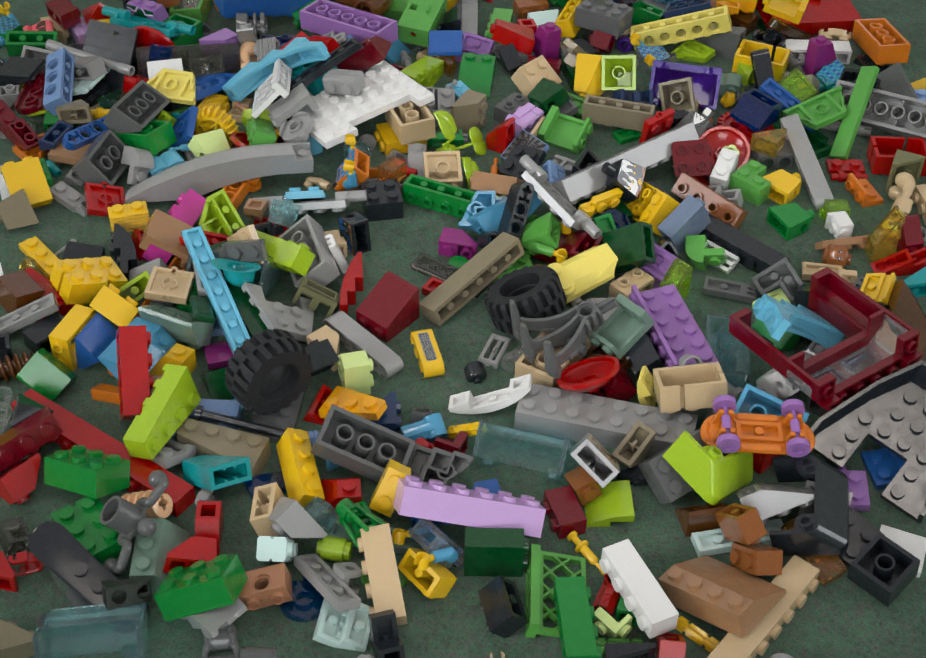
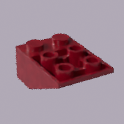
[533,231,603,264]

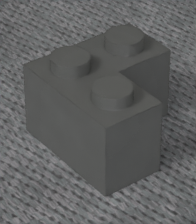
[751,257,804,302]

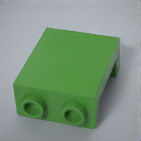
[537,105,593,154]

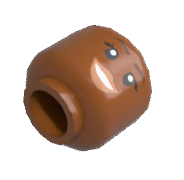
[822,244,852,269]

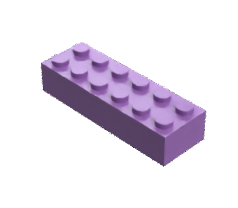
[299,0,398,44]

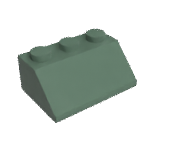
[138,304,215,349]
[129,518,190,592]

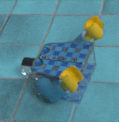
[629,33,677,76]
[392,519,464,571]

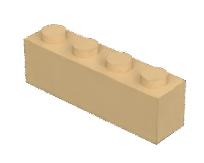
[357,523,408,626]

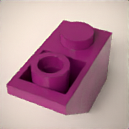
[438,227,478,260]

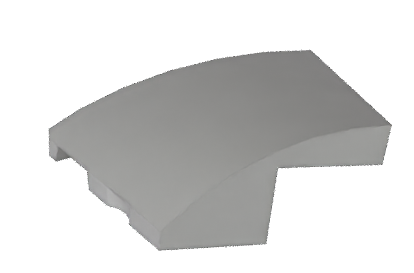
[180,597,248,638]

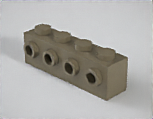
[582,94,656,132]

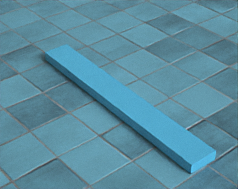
[181,226,250,356]

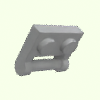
[151,438,197,469]

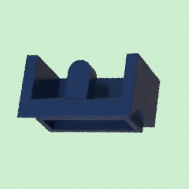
[613,89,653,105]

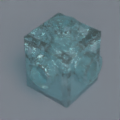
[267,197,300,228]

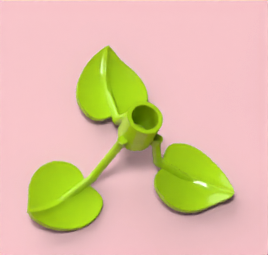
[432,110,487,190]

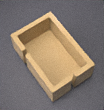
[653,362,728,414]

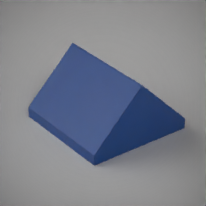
[428,30,465,56]
[75,312,117,369]

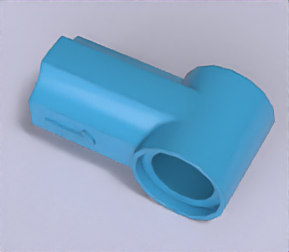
[400,413,448,441]

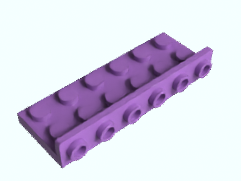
[629,284,720,367]

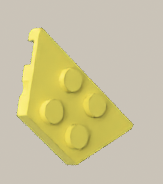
[147,68,196,106]

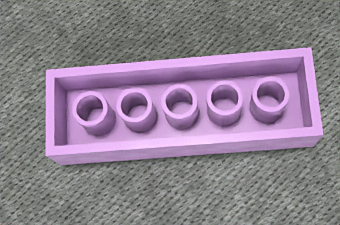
[393,475,546,538]

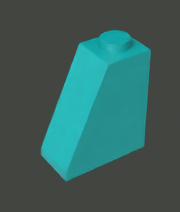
[182,455,252,491]

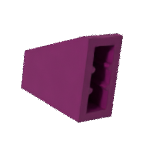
[532,22,561,59]
[803,35,837,78]

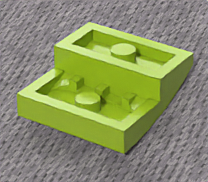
[584,480,635,527]

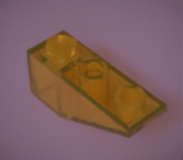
[864,206,905,263]

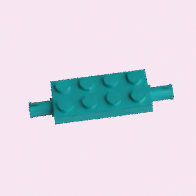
[102,6,196,39]

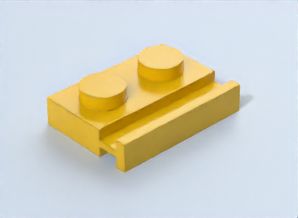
[860,272,896,305]

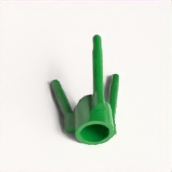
[335,498,387,549]

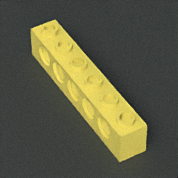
[630,5,732,51]

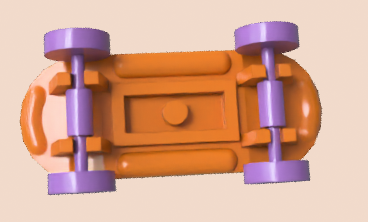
[700,395,815,458]

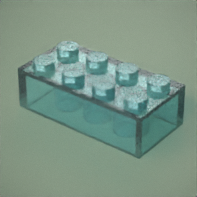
[703,314,751,393]

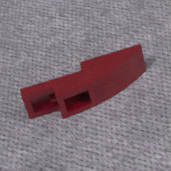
[0,99,40,151]

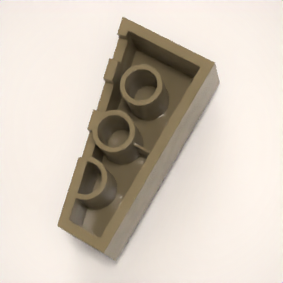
[176,418,271,487]

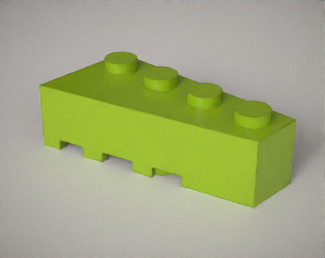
[401,56,444,87]
[243,226,316,276]
[122,364,201,460]

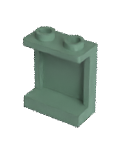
[589,293,655,360]

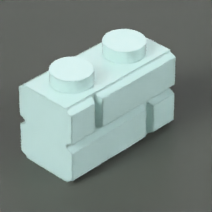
[256,536,298,562]

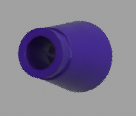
[617,34,633,52]

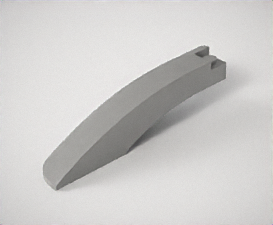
[125,141,314,204]

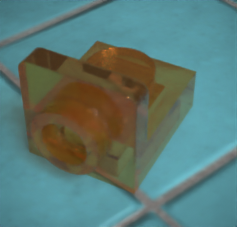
[439,56,456,77]

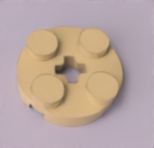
[818,28,851,41]

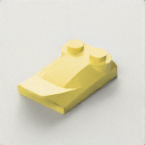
[547,243,618,304]

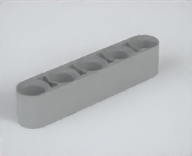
[322,311,404,380]

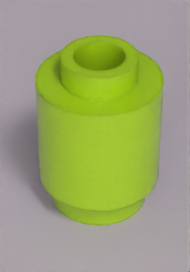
[316,535,353,563]

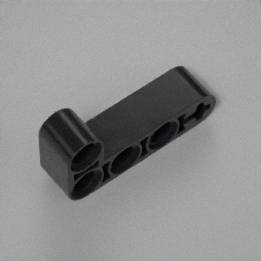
[478,182,534,248]

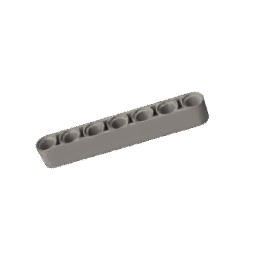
[779,113,835,211]

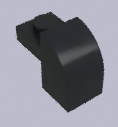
[368,609,405,658]

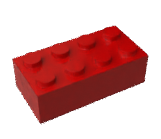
[116,325,154,421]

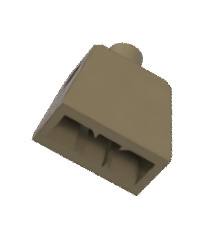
[0,189,39,230]

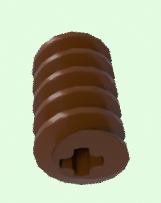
[0,350,33,384]

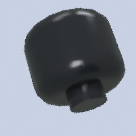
[464,361,487,384]

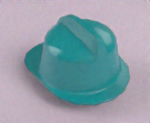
[211,258,261,287]

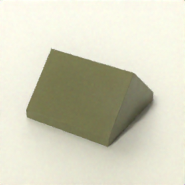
[885,149,925,193]

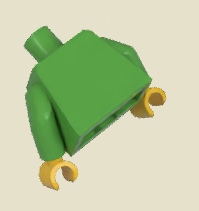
[520,212,571,264]

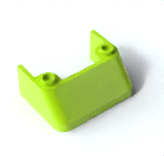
[663,430,753,505]

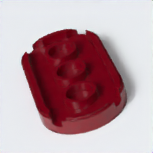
[14,72,45,115]

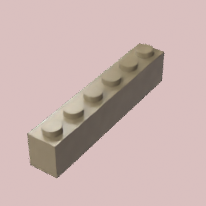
[419,232,525,326]

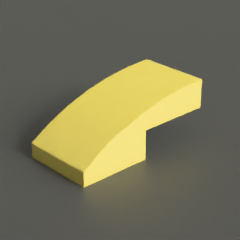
[637,365,657,407]

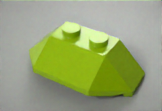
[198,188,245,236]

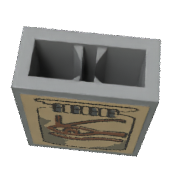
[570,432,620,488]

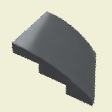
[406,444,475,486]

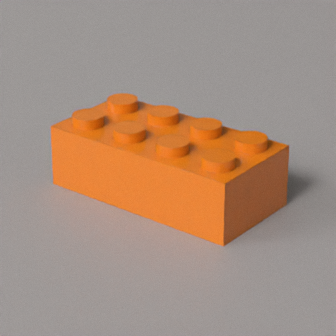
[852,18,911,66]

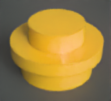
[720,91,736,108]

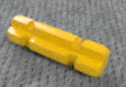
[447,422,484,439]
[676,616,720,653]

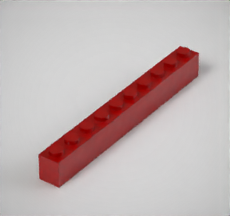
[11,388,196,518]

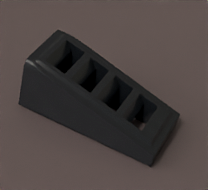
[603,642,656,658]

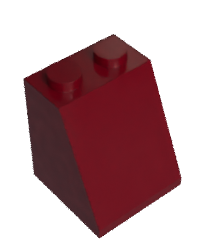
[356,271,419,343]

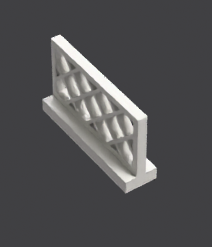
[251,58,292,119]

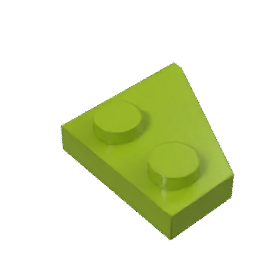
[671,40,716,63]

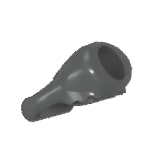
[202,624,240,658]

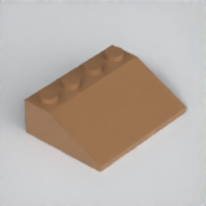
[658,555,787,639]

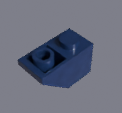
[370,392,401,432]

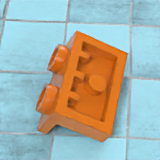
[845,173,884,208]

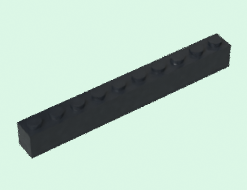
[643,179,790,273]

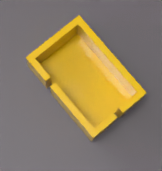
[732,39,791,82]
[50,256,128,305]

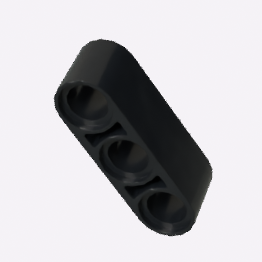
[751,48,774,98]

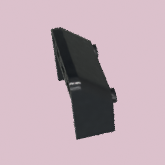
[769,455,849,556]

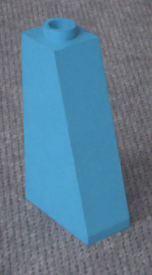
[467,190,543,243]

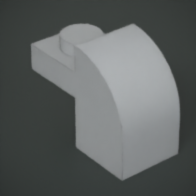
[121,146,154,185]

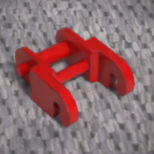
[8,551,44,577]

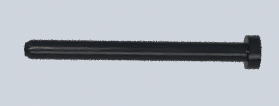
[194,405,285,438]

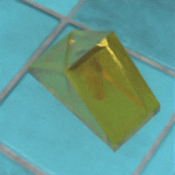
[750,128,787,158]

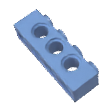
[43,47,75,116]

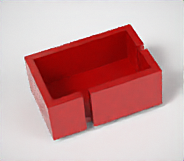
[866,136,926,176]

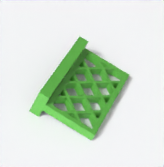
[525,543,586,638]

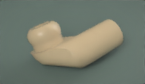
[303,176,332,191]

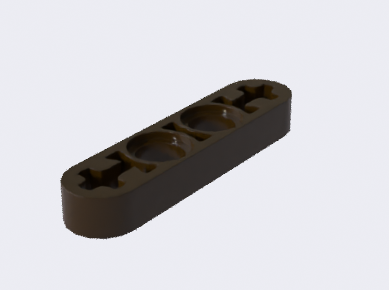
[768,17,815,40]

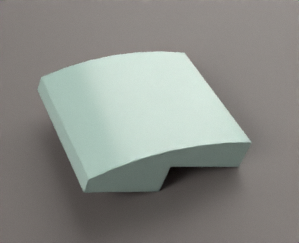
[312,598,371,652]

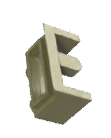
[292,277,340,319]

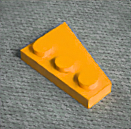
[318,385,387,421]

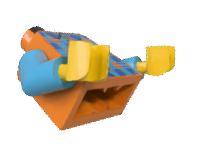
[333,134,370,191]

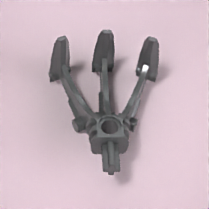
[509,296,617,379]

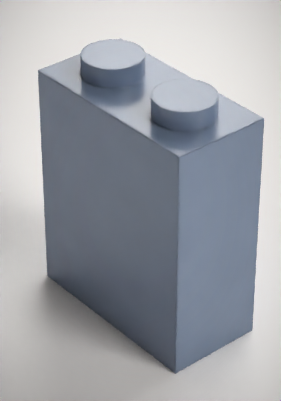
[657,194,711,254]

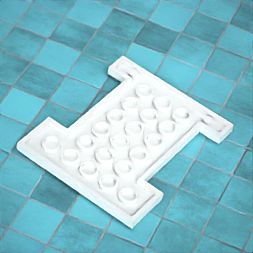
[289,60,435,149]

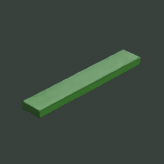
[829,66,880,160]

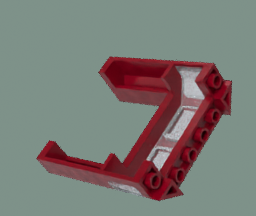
[728,267,923,411]

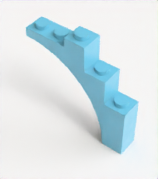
[222,37,330,102]
[753,293,845,348]

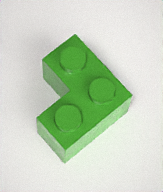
[728,159,772,207]

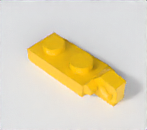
[578,188,623,217]

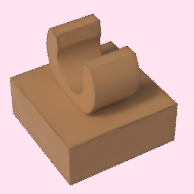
[243,198,268,221]

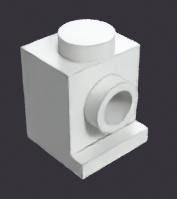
[824,211,854,239]

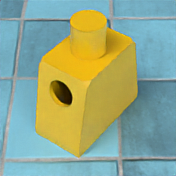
[763,169,802,205]

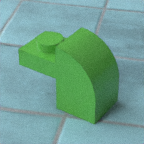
[685,235,727,271]

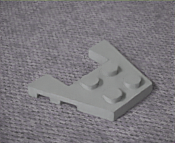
[241,282,314,342]

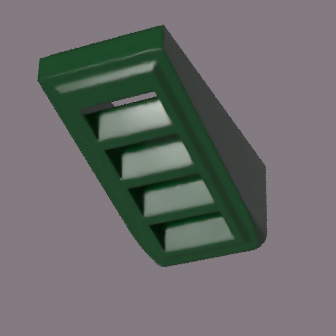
[187,295,214,323]

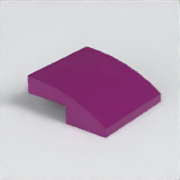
[203,340,233,370]

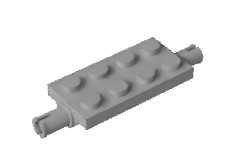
[519,155,603,239]
[253,190,367,216]

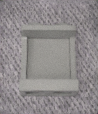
[267,83,319,130]

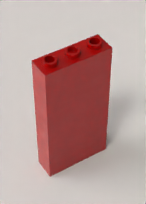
[756,0,862,36]

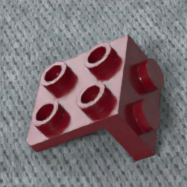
[671,139,713,179]

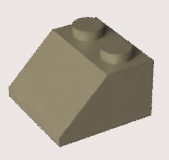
[451,89,488,133]

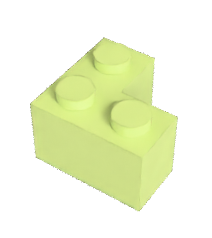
[337,350,374,395]

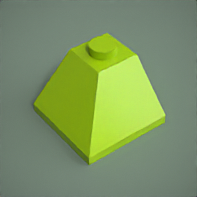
[601,55,636,90]

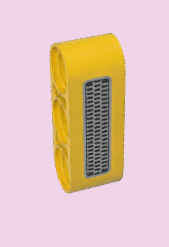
[410,329,445,379]

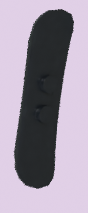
[28,521,150,634]

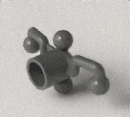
[100,470,169,576]

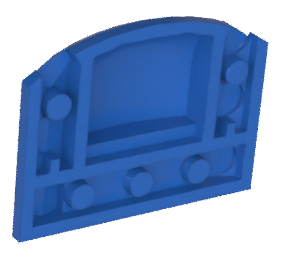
[195,72,237,101]

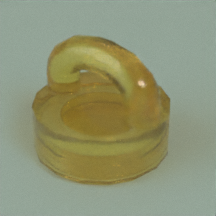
[19,256,40,273]

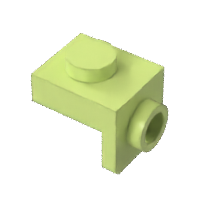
[592,607,632,638]

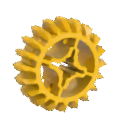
[194,104,239,147]

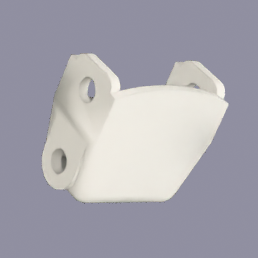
[756,349,818,400]

